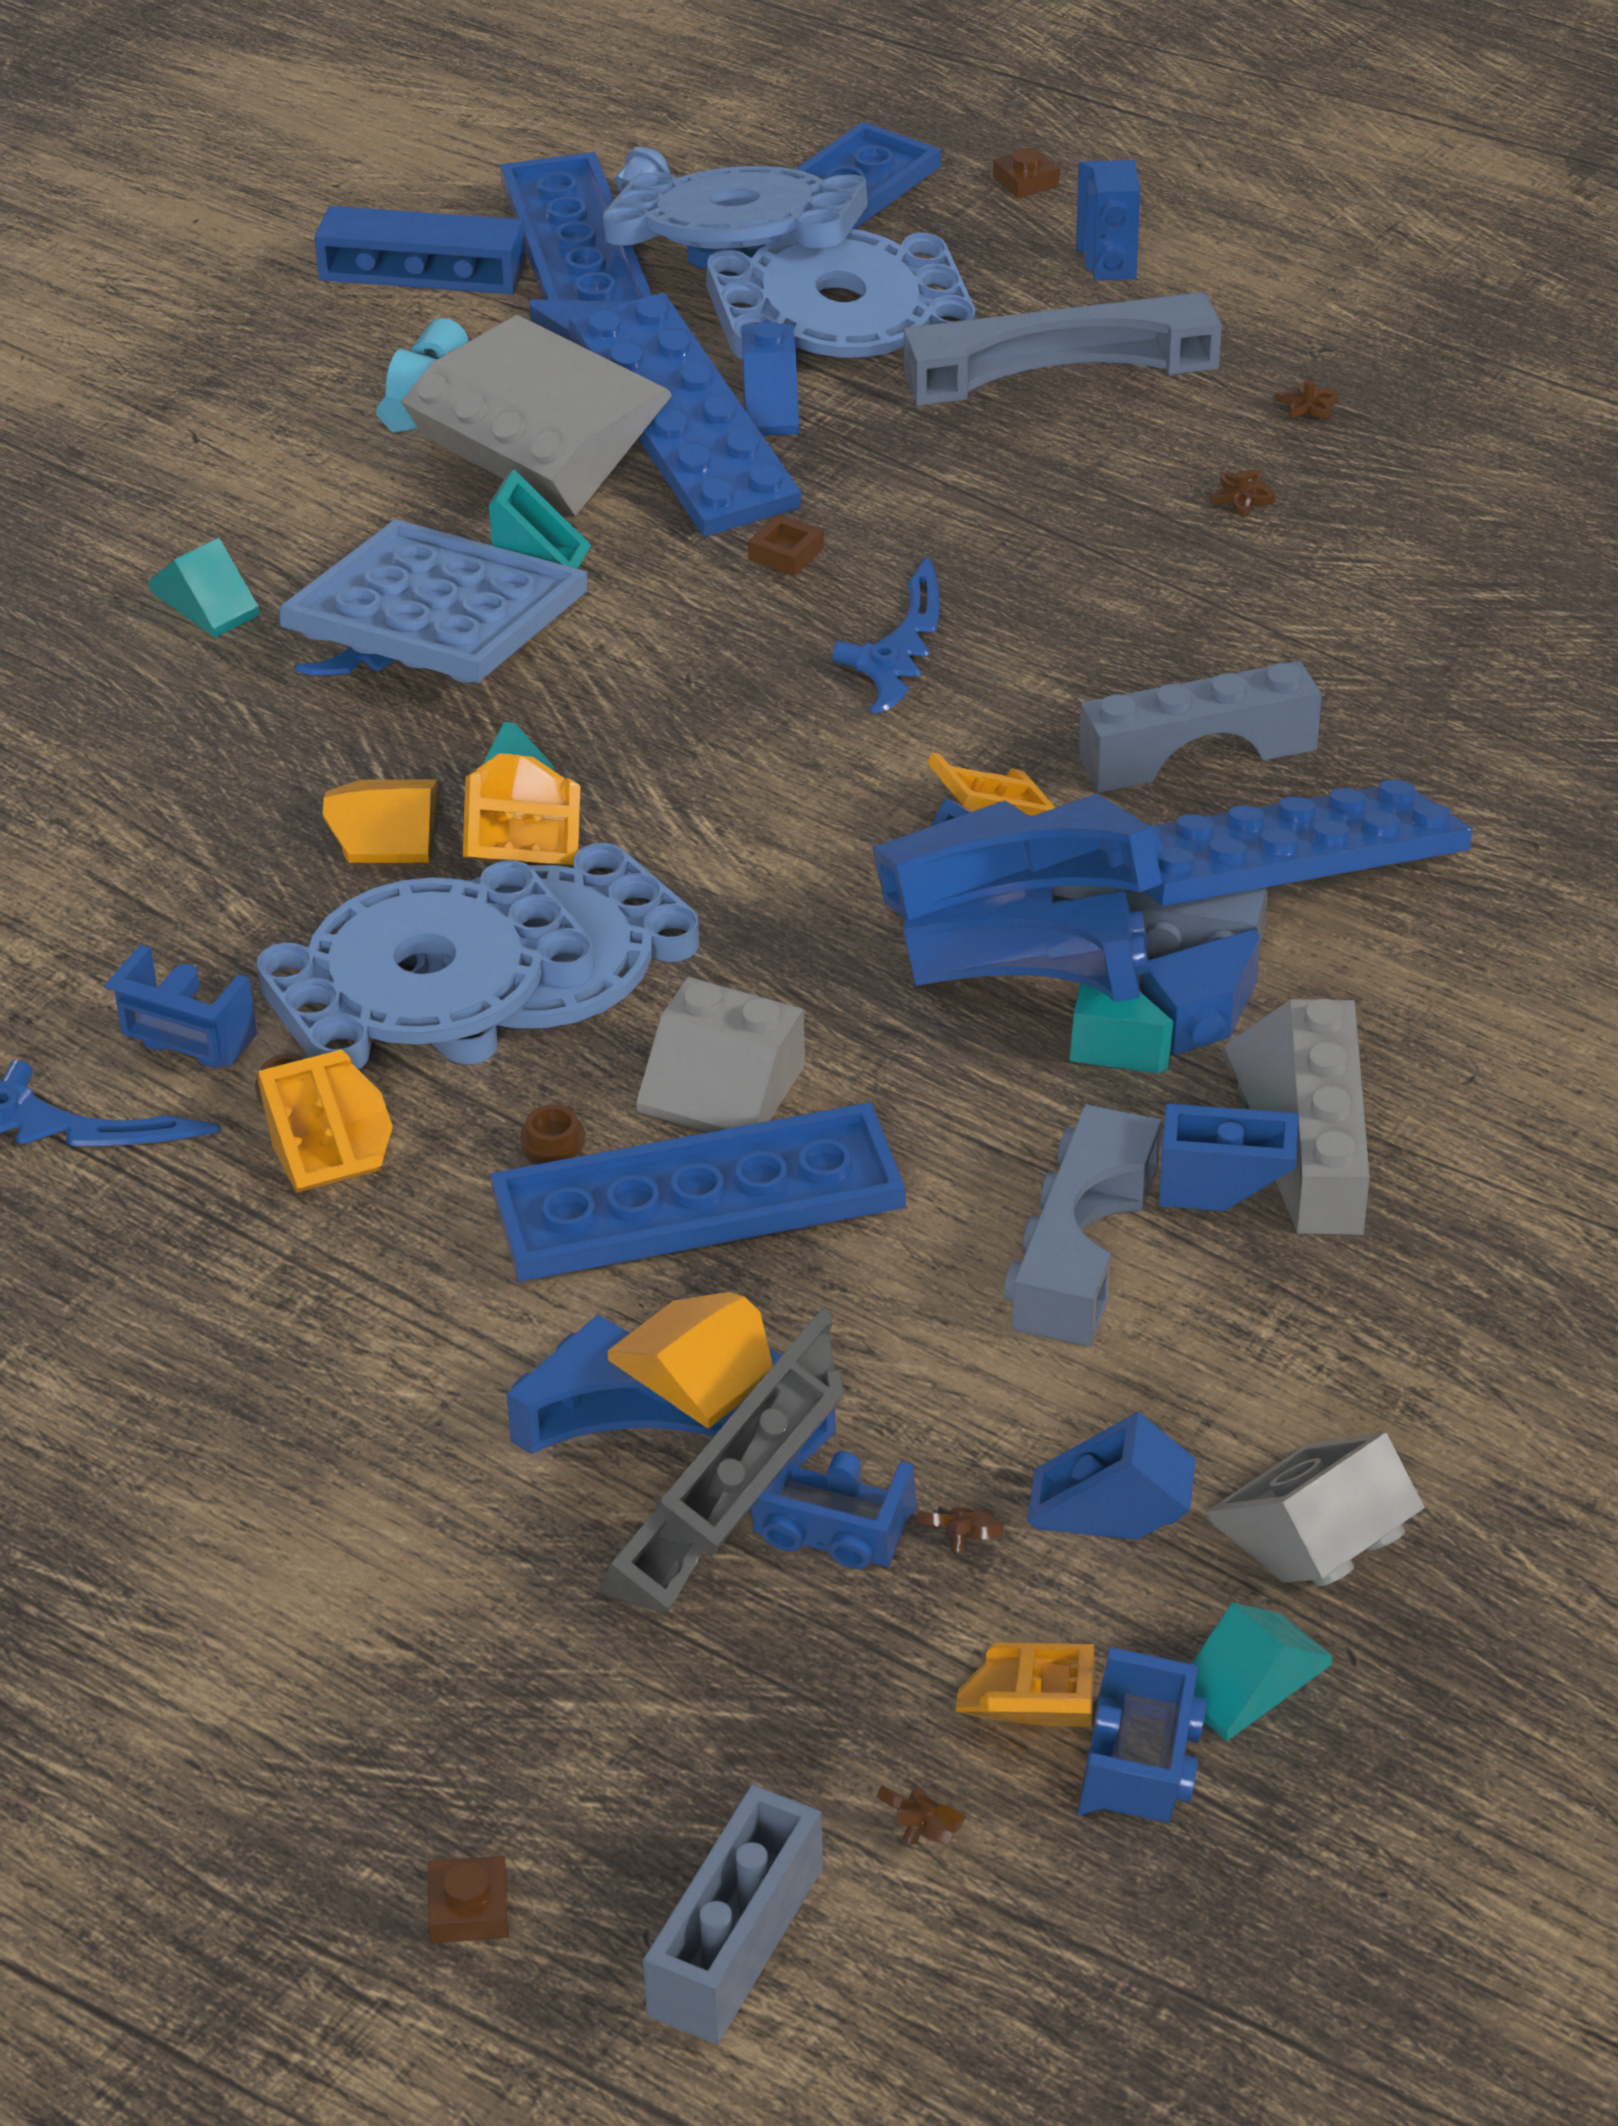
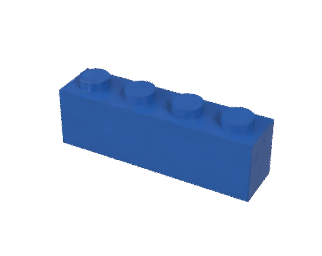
[314,206,526,294]

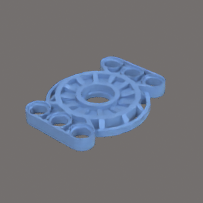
[603,166,868,249]
[706,229,975,360]
[397,843,699,1065]
[256,860,594,1070]

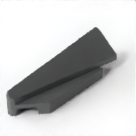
[599,1308,843,1614]

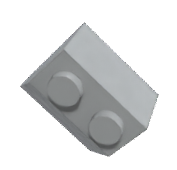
[636,977,805,1132]
[1206,1432,1425,1586]

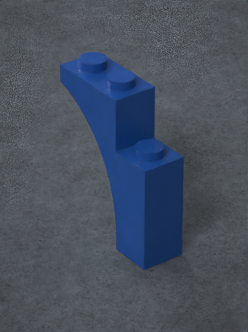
[872,793,1163,921]
[903,887,1149,1002]
[506,1314,836,1468]

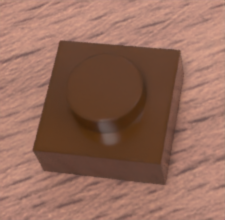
[993,148,1060,199]
[748,515,824,576]
[428,1856,509,1943]

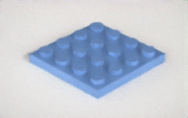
[280,519,588,683]

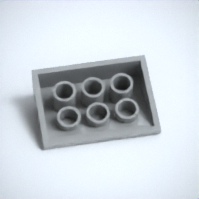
[401,314,672,516]

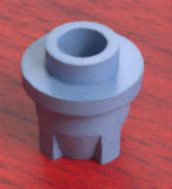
[614,147,670,195]

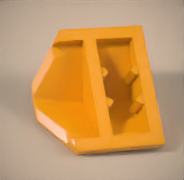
[927,752,1056,816]
[463,753,580,867]
[322,779,439,863]
[257,1049,393,1193]
[607,1292,773,1429]
[955,1642,1094,1727]

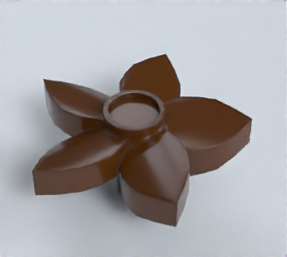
[1275,379,1339,419]
[1210,470,1275,518]
[917,1506,1004,1553]
[876,1785,966,1845]

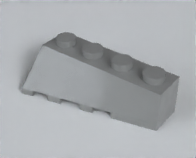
[1222,999,1370,1235]

